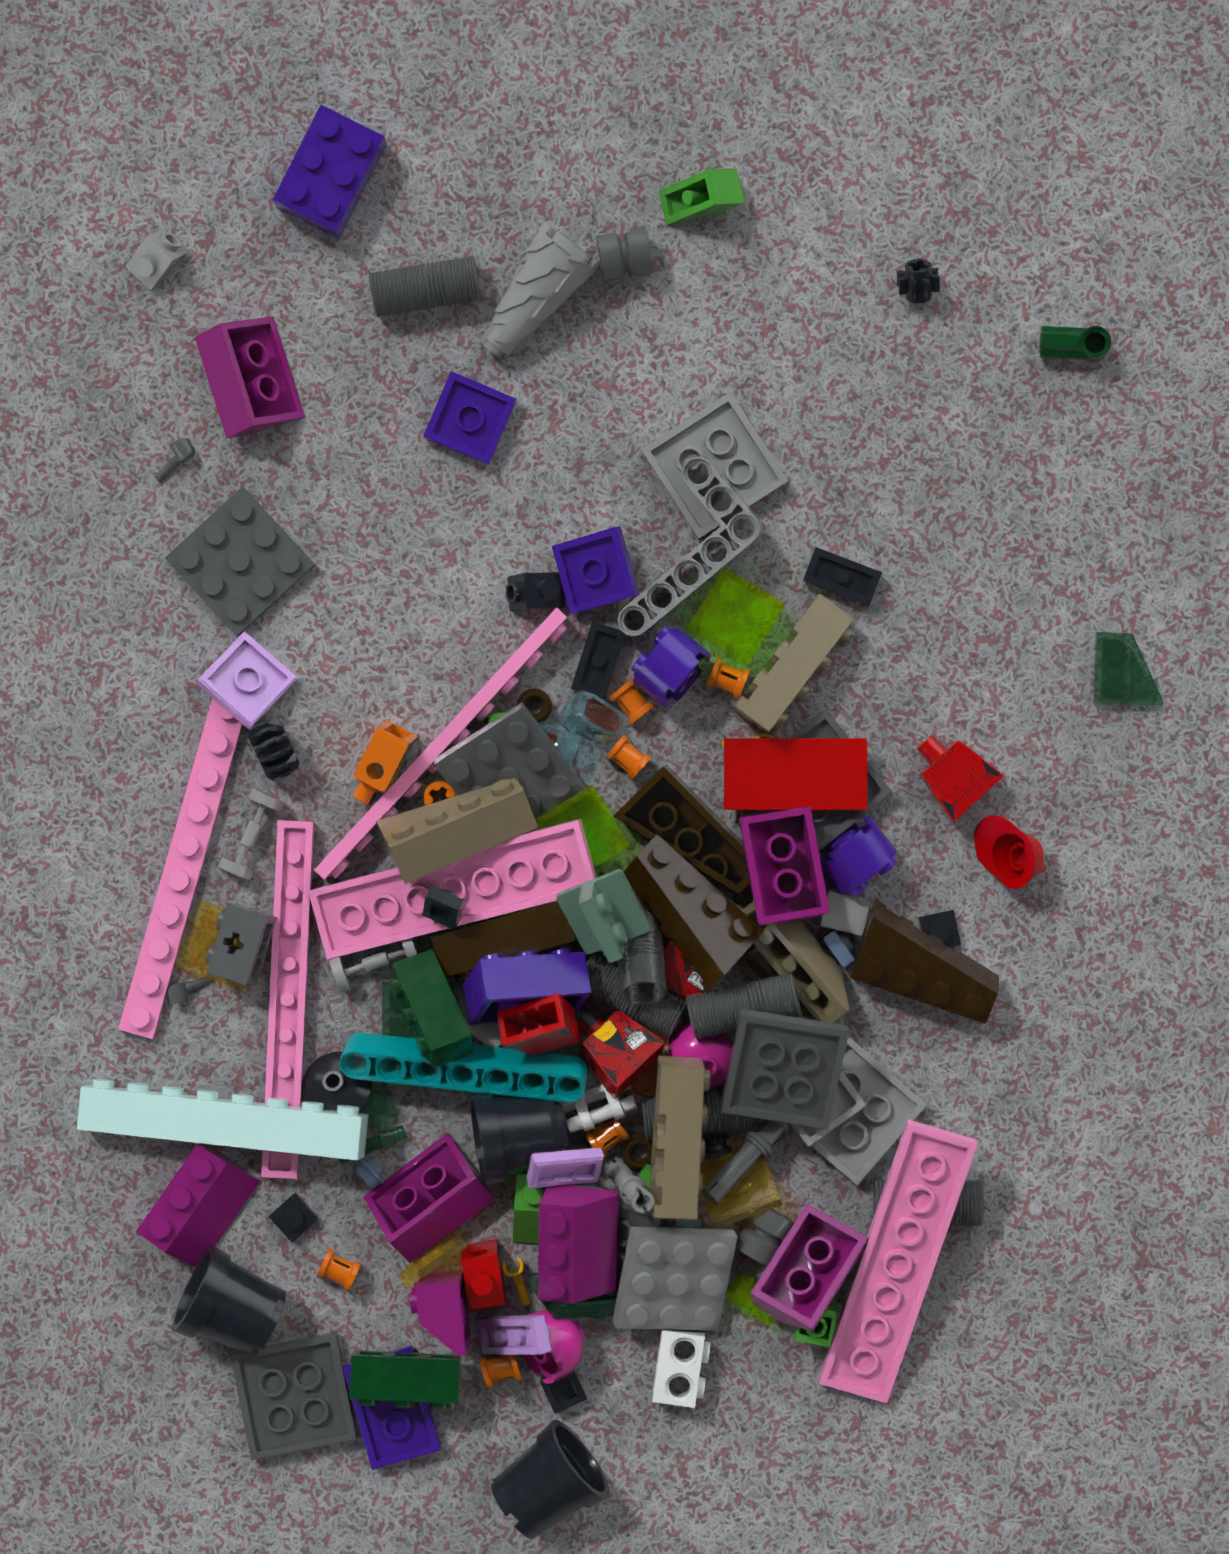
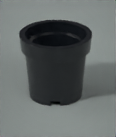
[470,1093,569,1186]
[171,1245,286,1357]
[491,1420,610,1539]

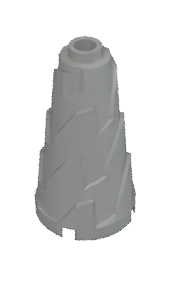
[483,221,600,358]

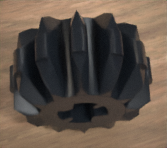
[248,718,299,781]

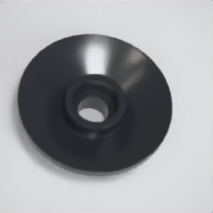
[302,1052,372,1113]

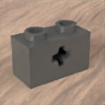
[206,904,277,986]

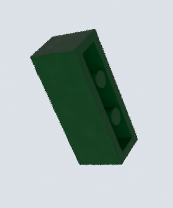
[389,949,473,1068]
[349,1350,461,1409]

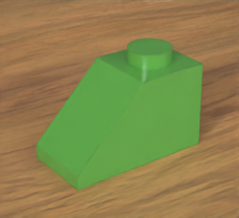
[658,169,745,225]
[513,1171,547,1244]

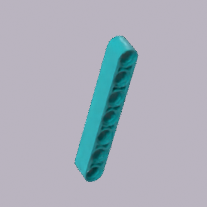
[339,1033,590,1102]

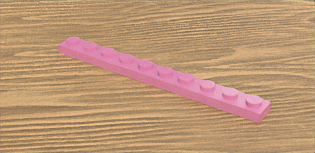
[314,608,568,880]
[118,698,243,1039]
[261,820,314,1179]

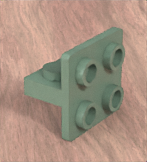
[556,869,651,963]

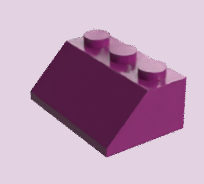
[195,316,305,439]
[739,806,830,925]
[363,1133,496,1263]
[136,1143,261,1267]
[538,1185,619,1304]
[751,1203,869,1331]
[409,1269,471,1356]

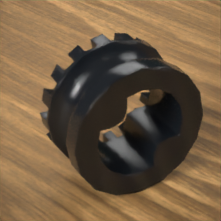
[704,1134,733,1160]

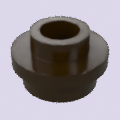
[517,689,552,724]
[622,1134,652,1170]

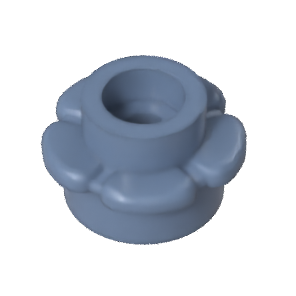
[353,1156,385,1189]

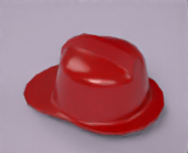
[973,815,1047,889]

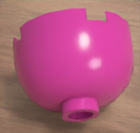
[667,1020,734,1090]
[524,1309,585,1383]

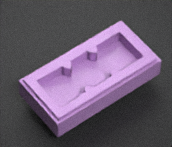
[526,1147,604,1188]

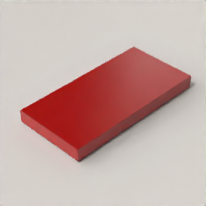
[724,738,867,810]

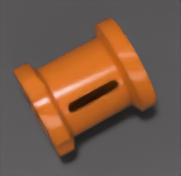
[706,657,750,700]
[608,678,654,725]
[604,734,652,781]
[424,781,458,805]
[584,1117,632,1159]
[316,1248,361,1292]
[479,1355,522,1389]

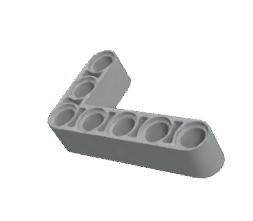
[618,457,762,636]

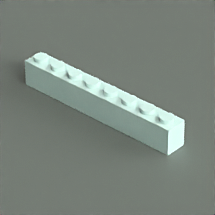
[77,1079,369,1160]

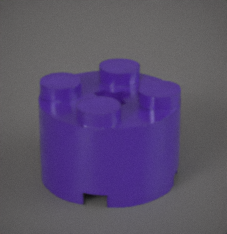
[631,626,711,710]
[820,816,897,897]

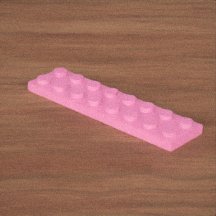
[308,819,597,960]
[818,1119,978,1403]

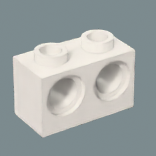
[652,1329,711,1408]

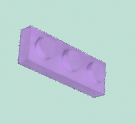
[475,1315,552,1355]

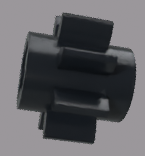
[897,259,940,303]

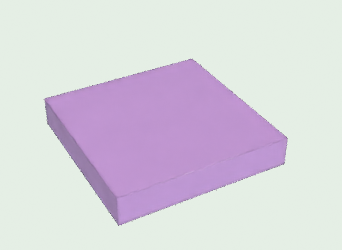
[196,631,298,730]

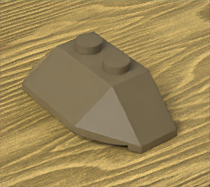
[737,901,850,1023]

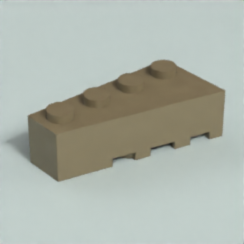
[732,594,854,733]
[376,778,538,884]
[649,1056,710,1220]

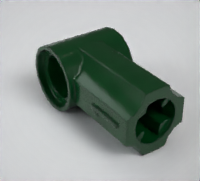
[1039,326,1112,362]

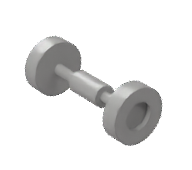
[218,788,285,880]
[329,937,419,993]

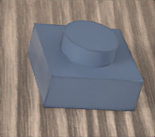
[821,930,855,968]

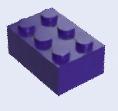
[273,105,387,239]
[463,949,592,1025]

